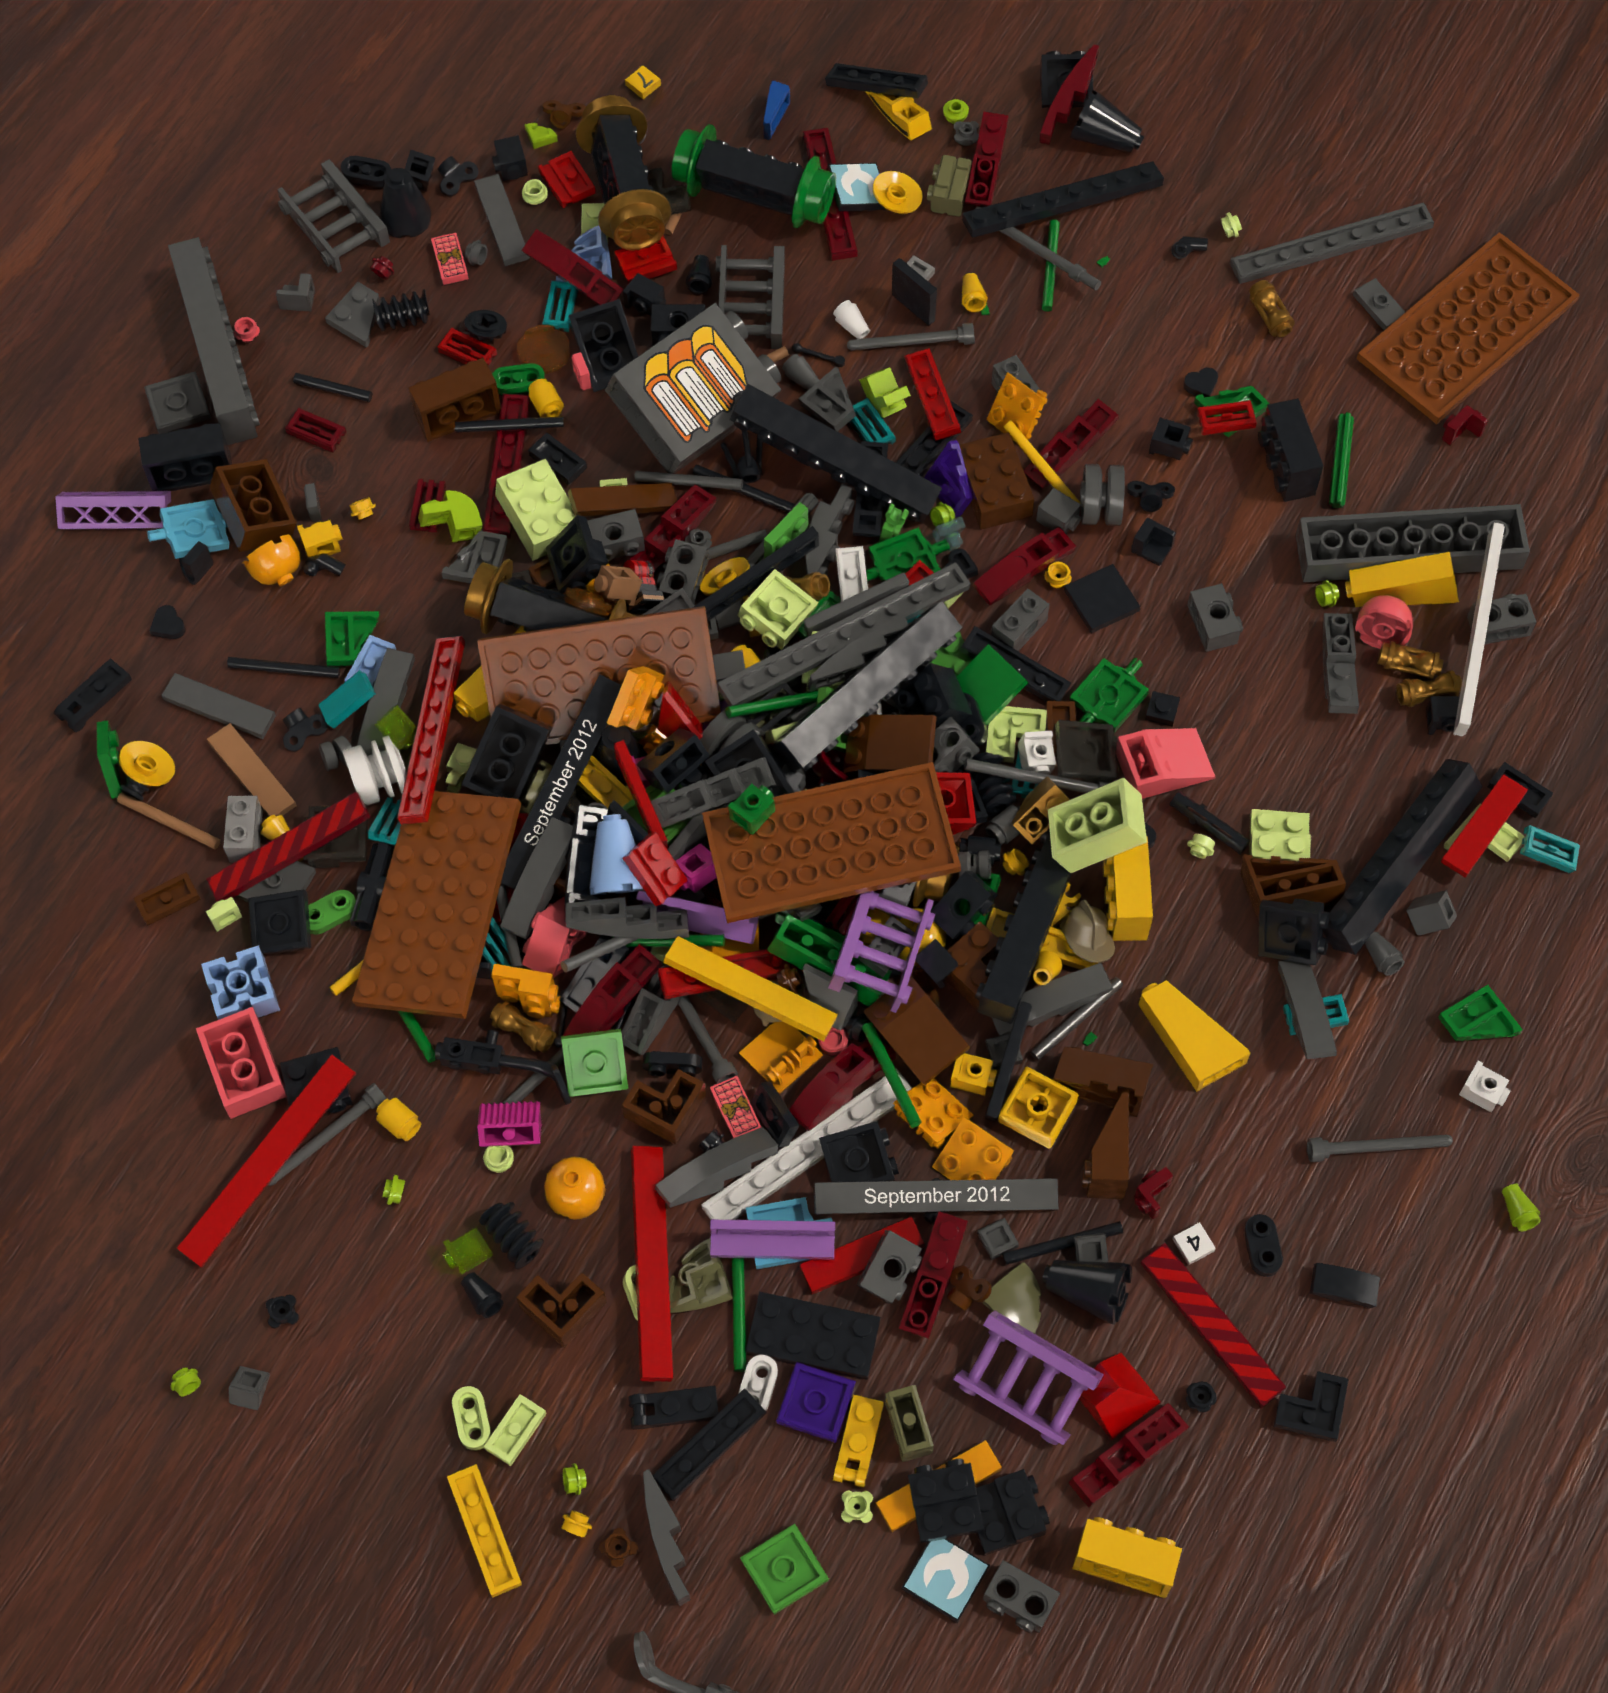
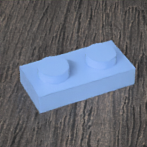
[344,635,396,687]

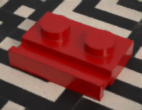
[538,151,596,208]
[614,235,677,284]
[622,832,688,906]

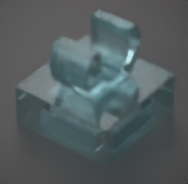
[932,517,966,551]

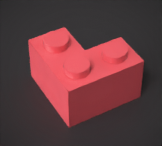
[522,897,586,979]

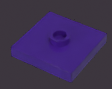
[776,1362,856,1443]

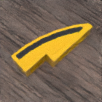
[865,91,932,141]

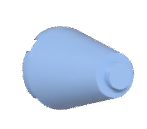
[589,814,644,895]

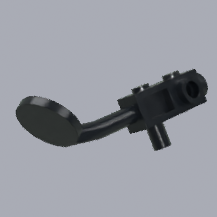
[435,1030,572,1105]

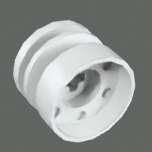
[342,735,407,806]

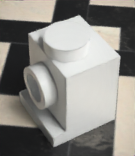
[1018,731,1056,774]
[1459,1061,1511,1112]

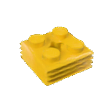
[998,1067,1079,1149]

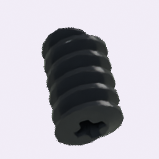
[372,289,430,332]
[971,752,1016,817]
[479,1202,544,1269]

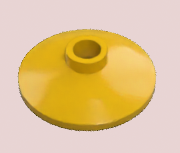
[872,171,923,214]
[700,557,750,596]
[119,741,175,786]

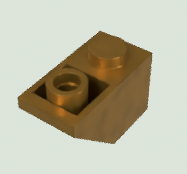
[1011,776,1070,844]

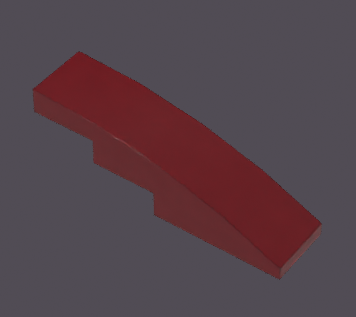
[1040,44,1099,145]
[1023,399,1119,489]
[629,484,717,576]
[1069,1403,1189,1508]

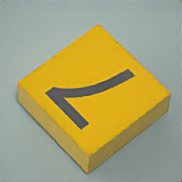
[625,65,661,99]

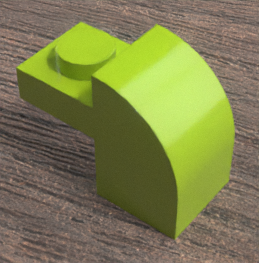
[859,367,911,418]
[418,490,483,542]

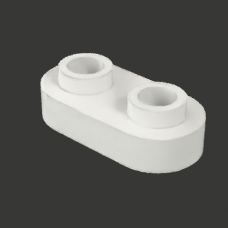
[738,1355,778,1411]

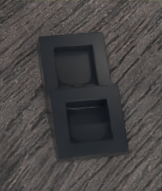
[1310,1263,1380,1309]

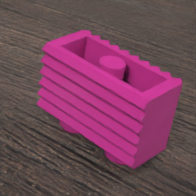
[477,1101,542,1147]

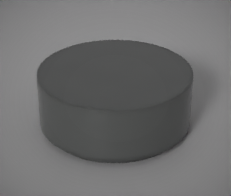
[332,736,352,766]
[319,741,339,771]

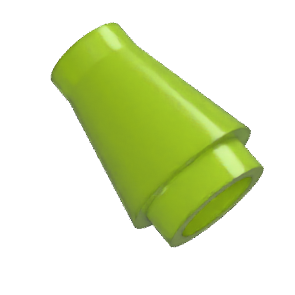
[1502,1184,1541,1232]

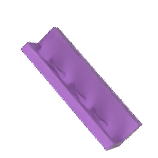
[55,491,171,529]
[636,890,759,944]
[710,1219,835,1260]

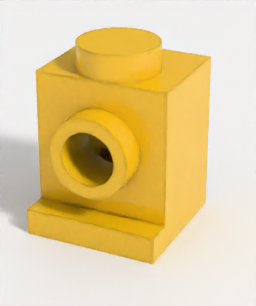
[297,520,343,558]
[950,1053,998,1096]

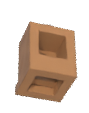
[594,565,642,606]

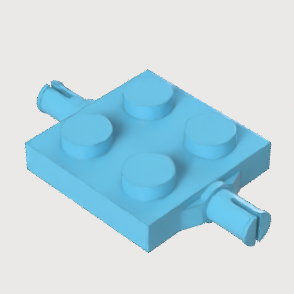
[147,499,230,559]
[746,1197,832,1269]

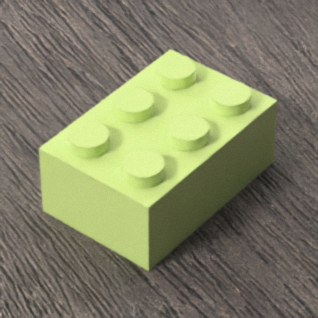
[495,459,575,561]
[1048,778,1147,873]

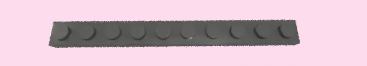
[717,562,971,706]

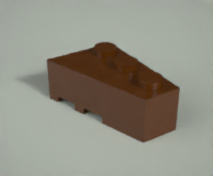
[1240,854,1346,921]

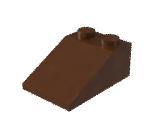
[844,714,937,778]
[863,976,971,1086]
[1081,1092,1129,1199]

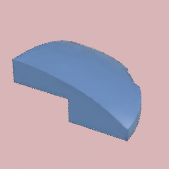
[556,225,612,282]

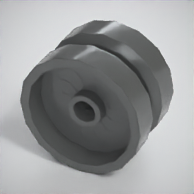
[1080,464,1125,526]
[699,710,766,766]

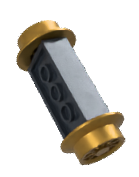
[576,95,671,250]
[464,559,636,634]

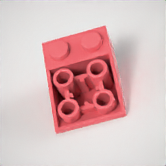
[1115,728,1215,799]

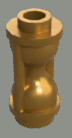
[1249,280,1295,337]
[785,572,830,600]
[1377,641,1444,680]
[1396,670,1462,707]
[490,1000,556,1053]

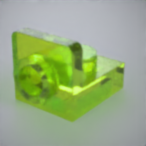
[374,705,417,750]
[442,1228,493,1275]

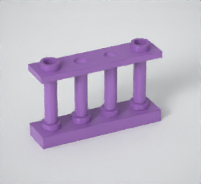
[828,891,935,1013]
[953,1310,1104,1445]

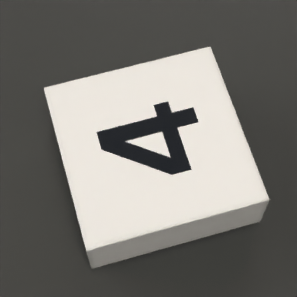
[1172,1222,1216,1265]

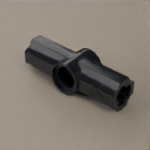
[350,842,395,931]

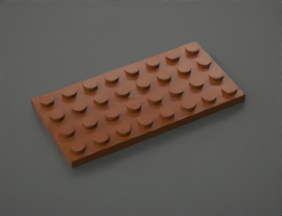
[1356,232,1580,424]
[477,606,721,745]
[702,762,961,923]
[352,791,521,1019]

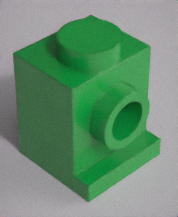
[728,783,776,835]

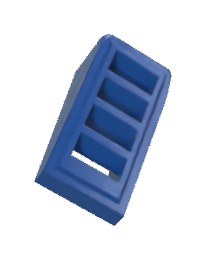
[763,81,790,140]

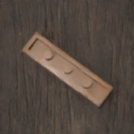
[207,723,297,816]

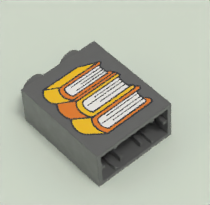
[605,303,782,474]

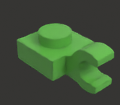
[879,503,909,542]

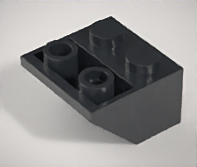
[893,663,973,729]

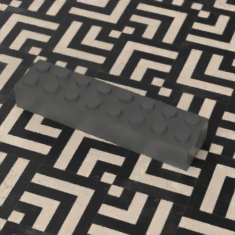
[168,237,260,445]
[1296,504,1530,582]

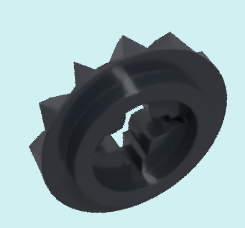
[464,310,507,342]

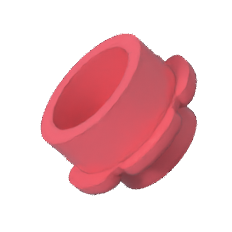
[233,317,260,342]

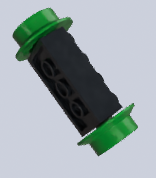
[672,124,836,229]

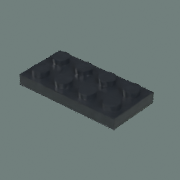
[746,1291,881,1380]

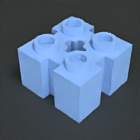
[201,945,280,1020]

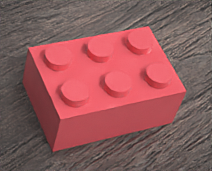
[196,1007,287,1119]

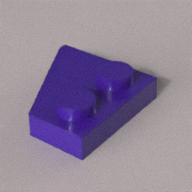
[924,440,974,517]

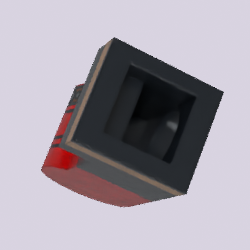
[623,560,664,613]

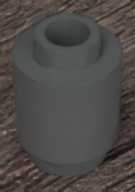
[985,805,1020,845]

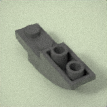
[806,484,855,576]
[1323,613,1359,714]

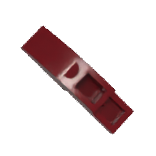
[965,111,1009,207]
[521,229,624,305]
[972,527,1077,606]
[563,944,663,1036]
[789,1040,896,1131]
[899,1211,968,1339]

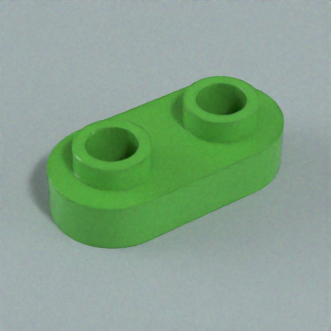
[308,890,356,935]

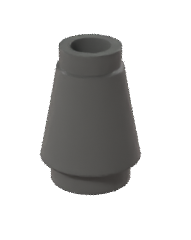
[782,354,819,390]
[1364,932,1405,976]

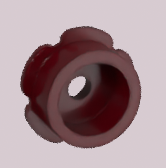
[370,256,394,280]

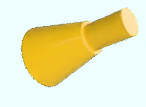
[260,815,306,862]

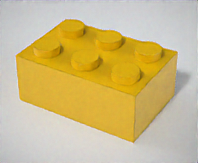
[1102,836,1153,941]
[1072,1517,1182,1598]

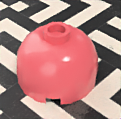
[1355,595,1413,649]

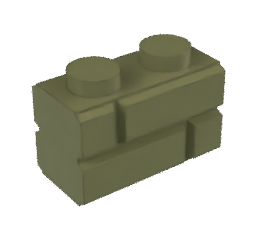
[927,155,972,217]
[885,1385,934,1462]

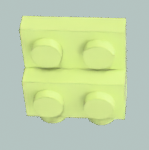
[738,569,819,650]
[1249,809,1311,861]

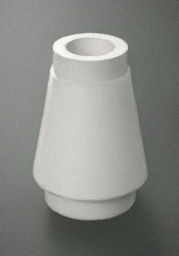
[833,300,870,339]

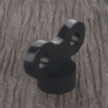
[437,156,479,197]
[1127,481,1175,512]
[282,707,328,752]

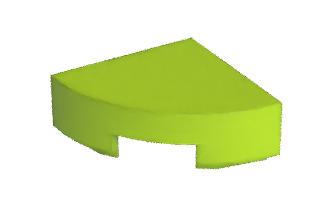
[524,123,558,149]

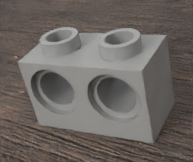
[223,796,263,863]

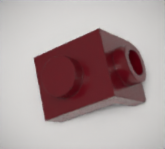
[1442,405,1488,446]
[1134,1167,1173,1219]

